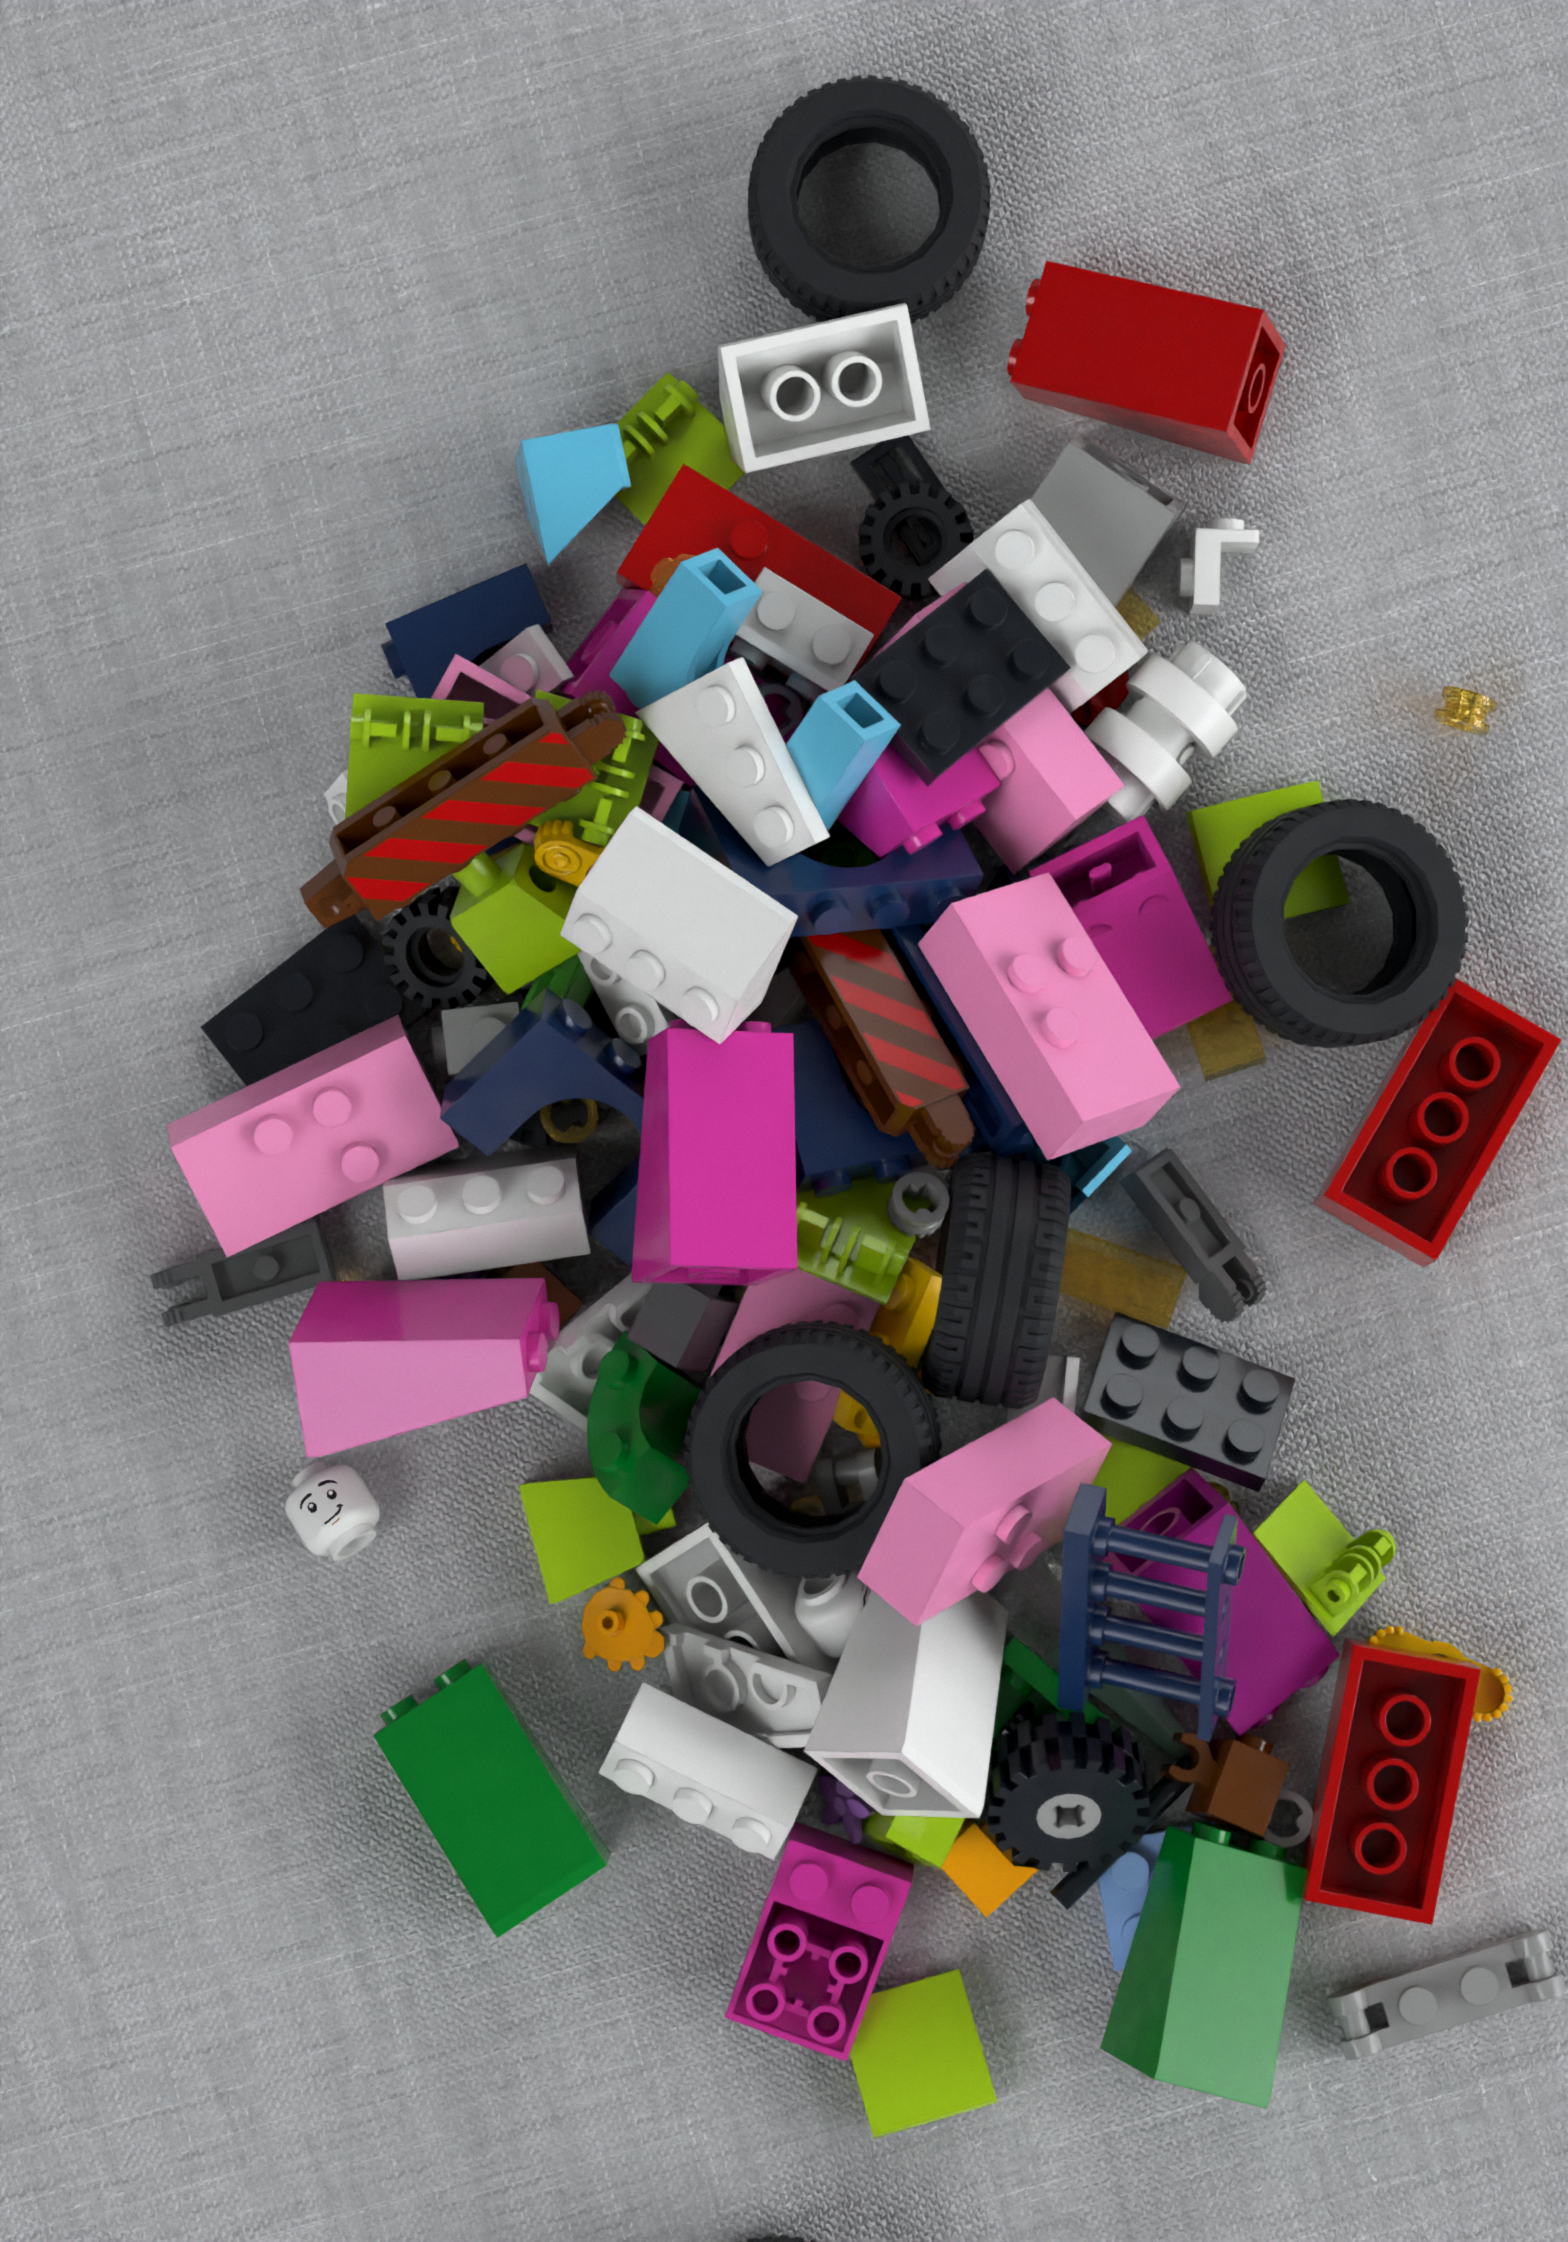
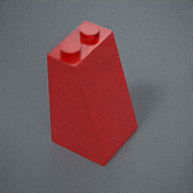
[1007,261,1286,465]

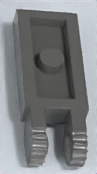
[1119,1147,1267,1323]
[150,1219,338,1327]

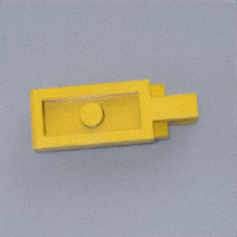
[832,1257,942,1438]

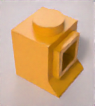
[941,1818,1039,1918]

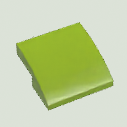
[1185,780,1350,920]
[849,1969,998,2139]

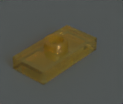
[1186,945,1266,1082]
[1059,1228,1187,1330]

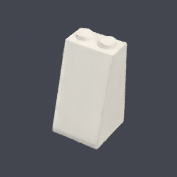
[804,1589,1008,1818]

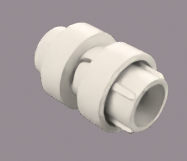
[1084,641,1246,824]

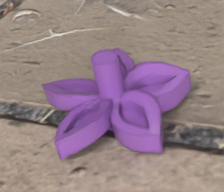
[818,1773,877,1845]

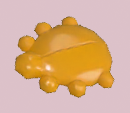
[581,1577,665,1672]

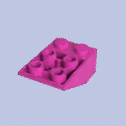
[1028,815,1232,1040]
[724,1821,914,2062]

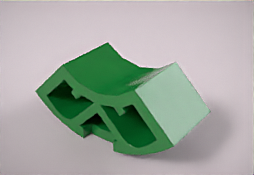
[587,1330,701,1525]

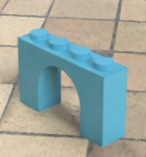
[609,548,901,831]

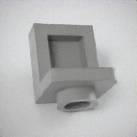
[431,1002,520,1078]

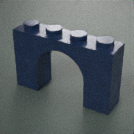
[381,563,554,861]
[678,785,984,938]
[440,987,646,1267]
[771,1019,1035,1198]

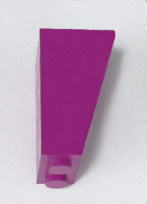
[1104,1467,1340,1736]

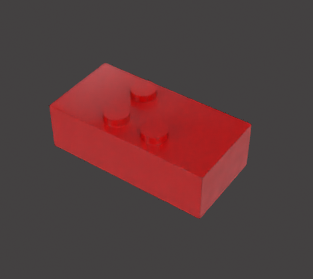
[616,463,902,685]
[1313,978,1562,1268]
[1301,1637,1481,1925]

